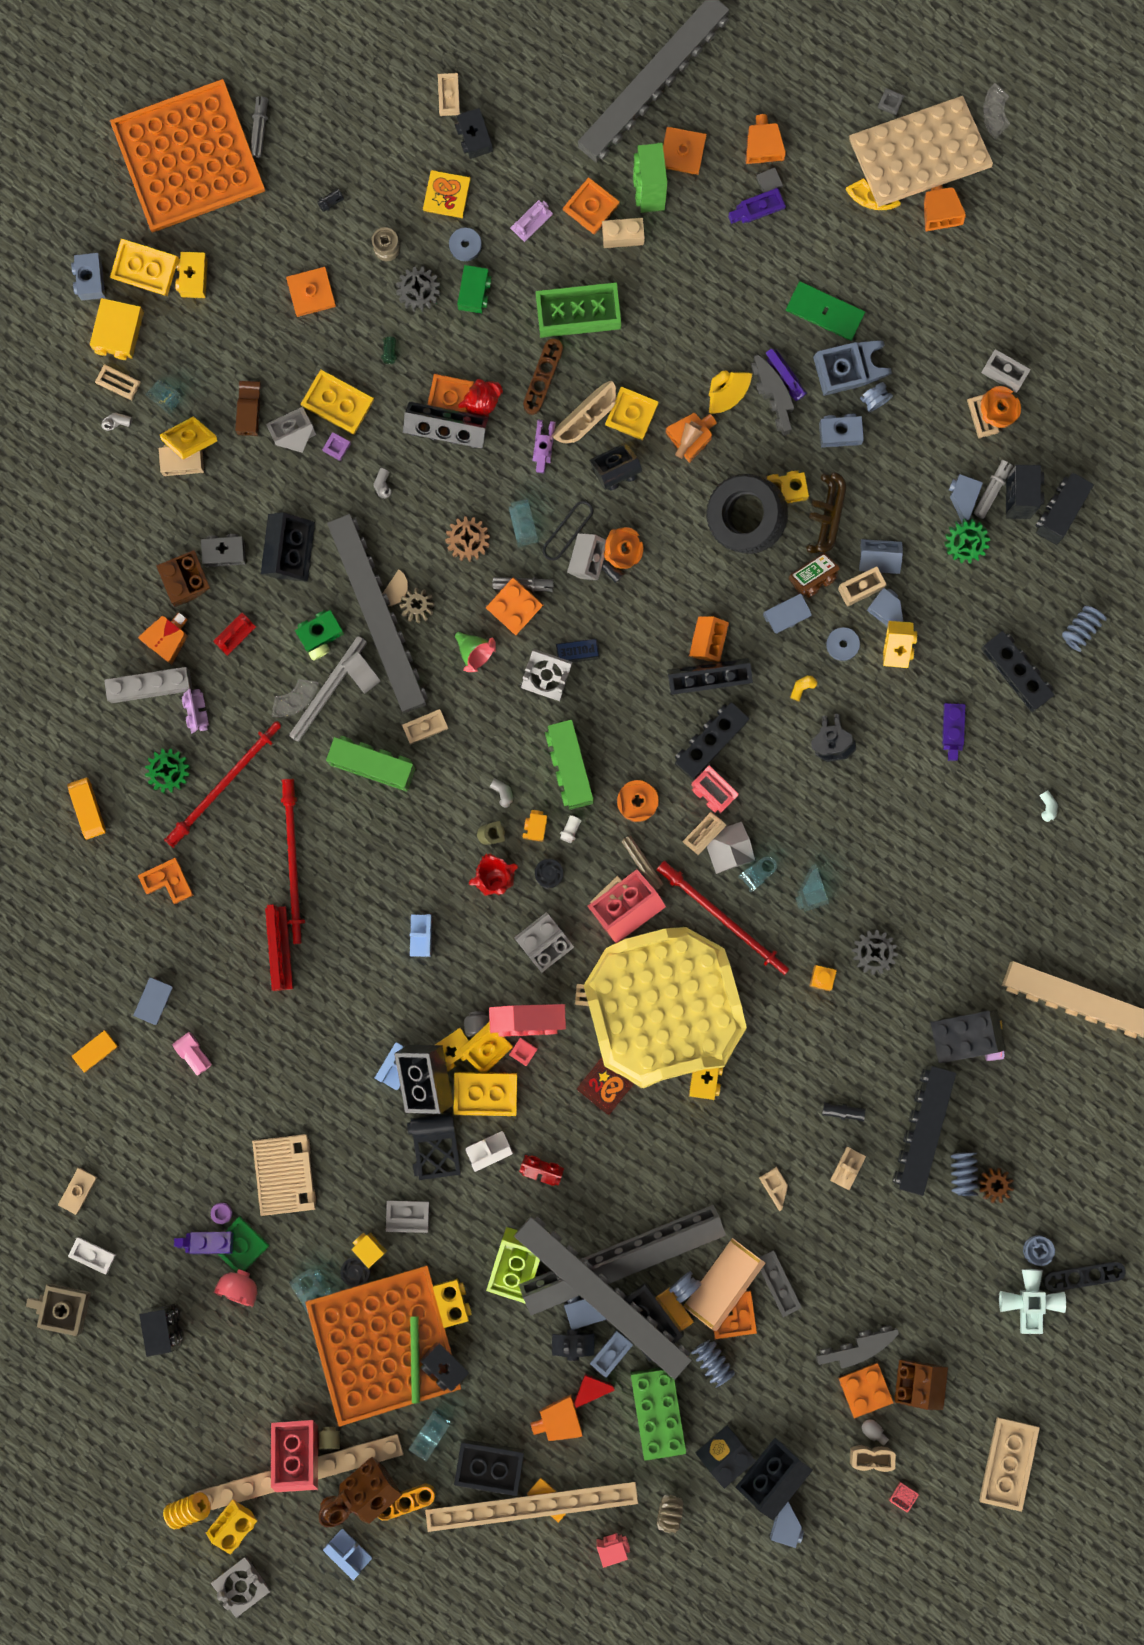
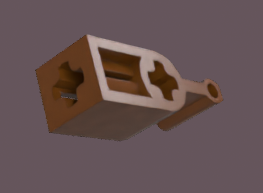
[235,381,261,436]

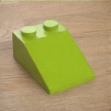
[486,1227,540,1304]

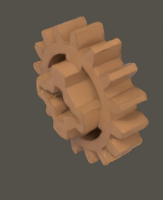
[445,517,490,562]

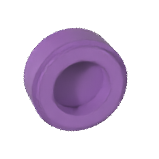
[211,1203,232,1224]

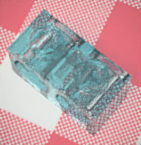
[289,1267,332,1313]

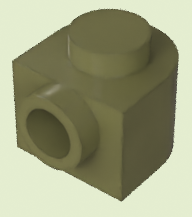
[477,821,505,845]
[318,1427,340,1449]

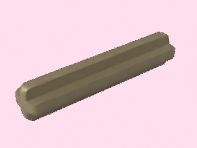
[622,836,663,891]

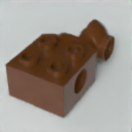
[319,1457,402,1527]

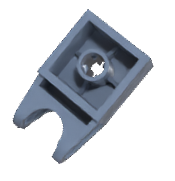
[813,341,892,396]

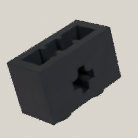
[454,108,493,159]
[419,1342,469,1392]

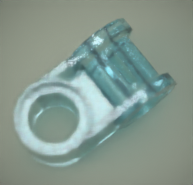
[738,857,777,893]

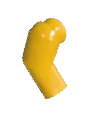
[709,371,730,396]
[790,675,817,701]

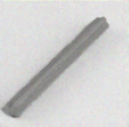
[289,636,367,742]

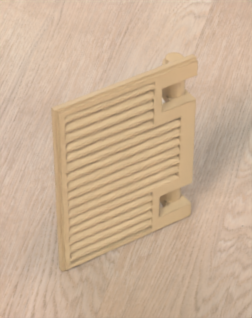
[252,1134,316,1216]

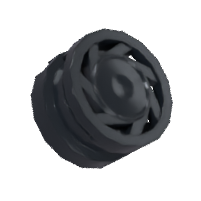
[535,859,563,888]
[340,1257,371,1287]

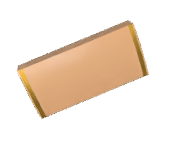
[683,1238,765,1331]

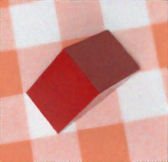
[574,1373,615,1408]

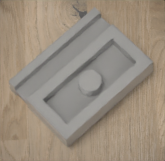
[386,1201,429,1233]

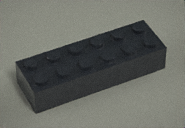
[892,1066,956,1196]

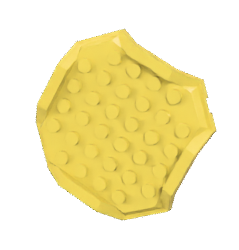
[583,927,747,1088]

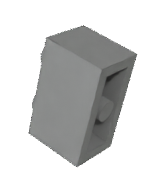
[981,349,1031,393]
[567,533,606,580]

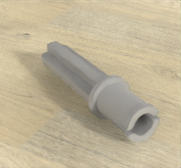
[974,460,1013,519]

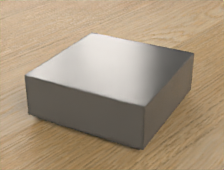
[878,88,904,115]
[756,167,783,193]

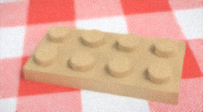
[979,1417,1040,1512]

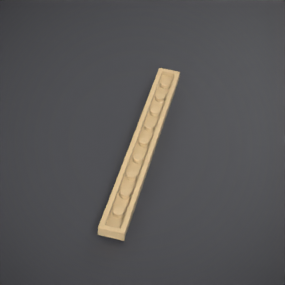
[194,1433,404,1510]
[425,1482,638,1532]

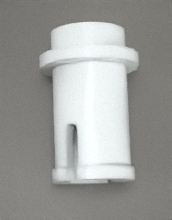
[560,815,582,843]

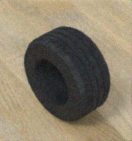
[706,474,788,554]

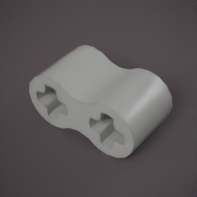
[341,651,381,694]

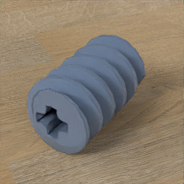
[1062,606,1107,652]
[950,1153,979,1196]
[691,1340,735,1388]

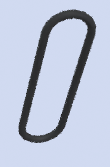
[542,501,593,561]

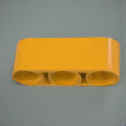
[67,777,106,840]
[378,1484,436,1521]

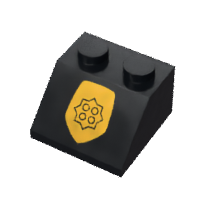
[695,1425,756,1489]

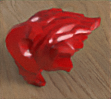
[458,379,503,417]
[469,853,518,896]

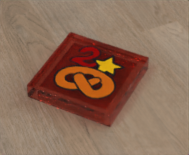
[577,1058,634,1115]

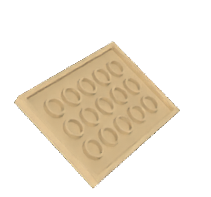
[849,96,993,207]

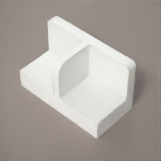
[466,1131,513,1172]

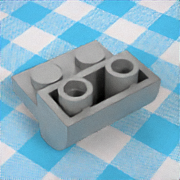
[514,912,574,973]

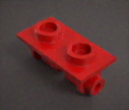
[213,613,256,656]
[519,1155,564,1186]

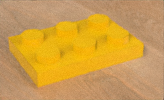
[110,239,179,296]
[301,369,374,435]
[454,1072,517,1116]

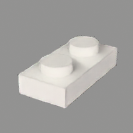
[68,1237,116,1275]

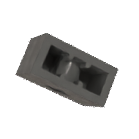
[201,534,246,567]

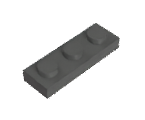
[759,1250,802,1317]

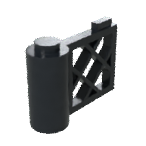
[407,1112,461,1180]

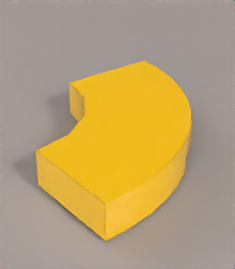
[846,178,901,210]
[709,372,752,414]

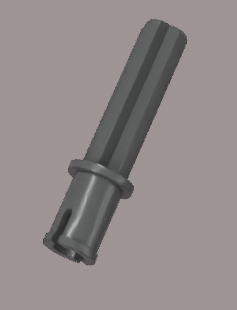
[250,96,269,158]
[492,577,554,593]

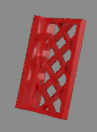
[265,904,293,991]

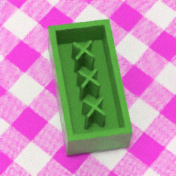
[633,143,667,213]
[535,283,621,338]
[545,720,593,810]
[326,736,416,792]
[630,1368,686,1461]

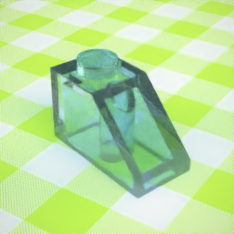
[796,864,829,912]

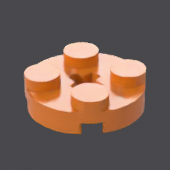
[981,386,1021,428]
[604,527,643,569]
[617,780,658,822]

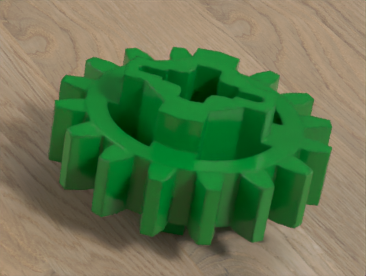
[944,519,990,564]
[145,749,190,794]

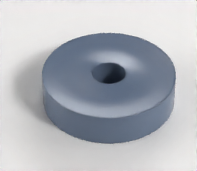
[449,228,482,261]
[826,627,860,661]

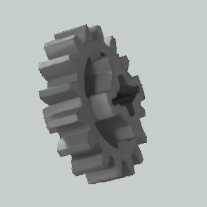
[396,267,440,312]
[852,930,898,975]

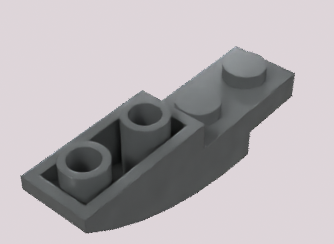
[751,355,794,436]
[816,1325,899,1368]

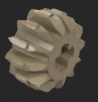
[400,588,435,623]
[657,1495,683,1533]

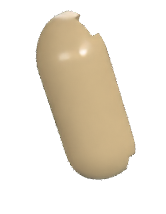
[552,381,616,443]

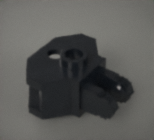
[811,714,856,762]
[552,1329,594,1361]

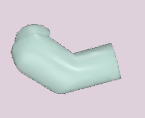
[1039,790,1058,822]

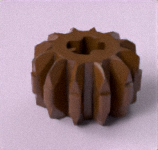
[978,1168,1014,1203]

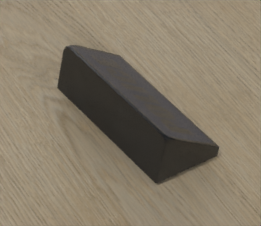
[556,639,599,663]

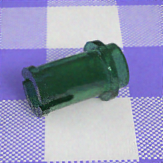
[381,337,397,364]

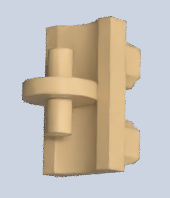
[830,1147,866,1190]

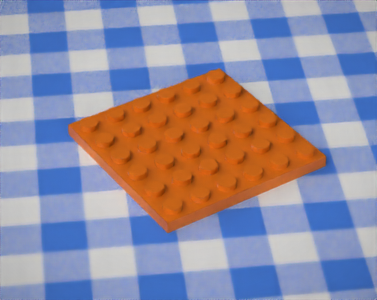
[110,79,265,233]
[305,1266,461,1427]

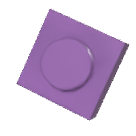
[322,432,351,461]

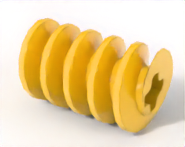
[163,1492,211,1529]

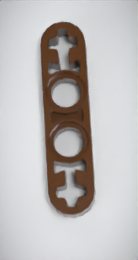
[523,339,563,415]

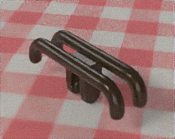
[806,472,846,554]

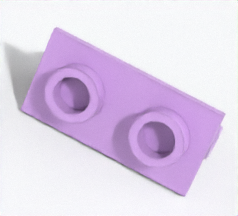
[510,200,553,242]
[182,689,209,734]

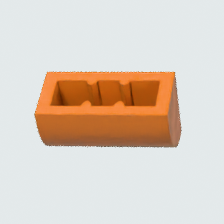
[689,617,729,662]

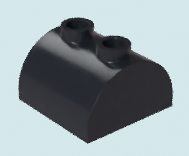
[589,442,642,491]

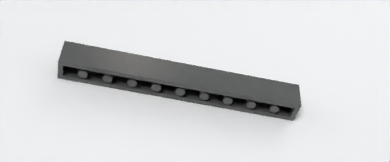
[578,0,729,163]
[327,514,428,714]
[519,1205,726,1315]
[514,1216,692,1380]

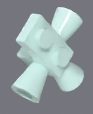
[999,1269,1066,1334]

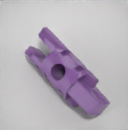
[532,420,556,473]

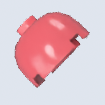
[214,1269,258,1307]

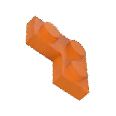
[138,858,194,904]
[714,1291,757,1339]

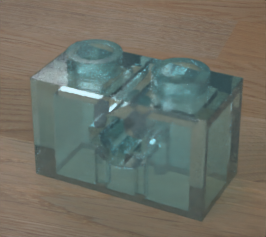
[409,1410,451,1461]

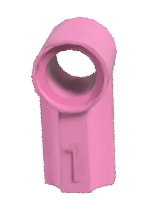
[172,1032,212,1076]

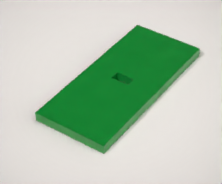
[785,281,865,341]

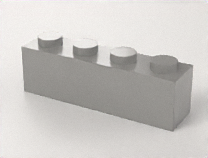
[104,667,192,703]

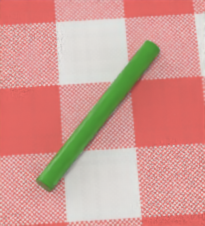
[410,1316,420,1403]

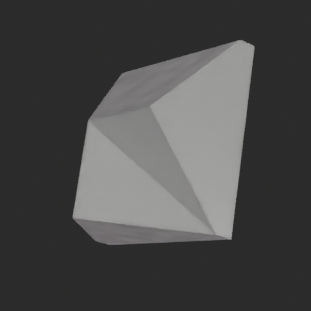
[266,407,316,453]
[706,822,755,874]

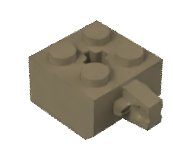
[26,1284,91,1336]

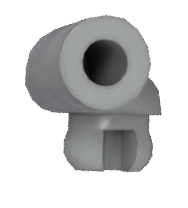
[102,413,132,431]
[374,468,392,499]
[490,778,513,808]

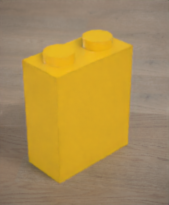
[90,298,144,360]

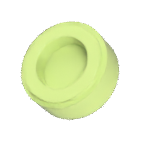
[309,644,330,660]

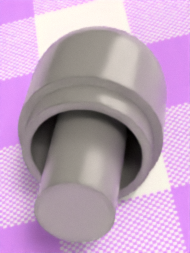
[862,1419,889,1446]

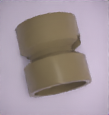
[372,227,400,261]

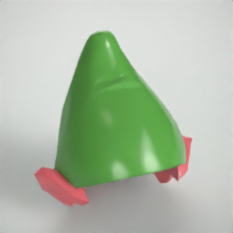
[455,632,496,672]

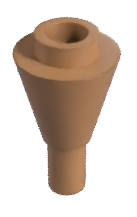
[675,421,703,459]

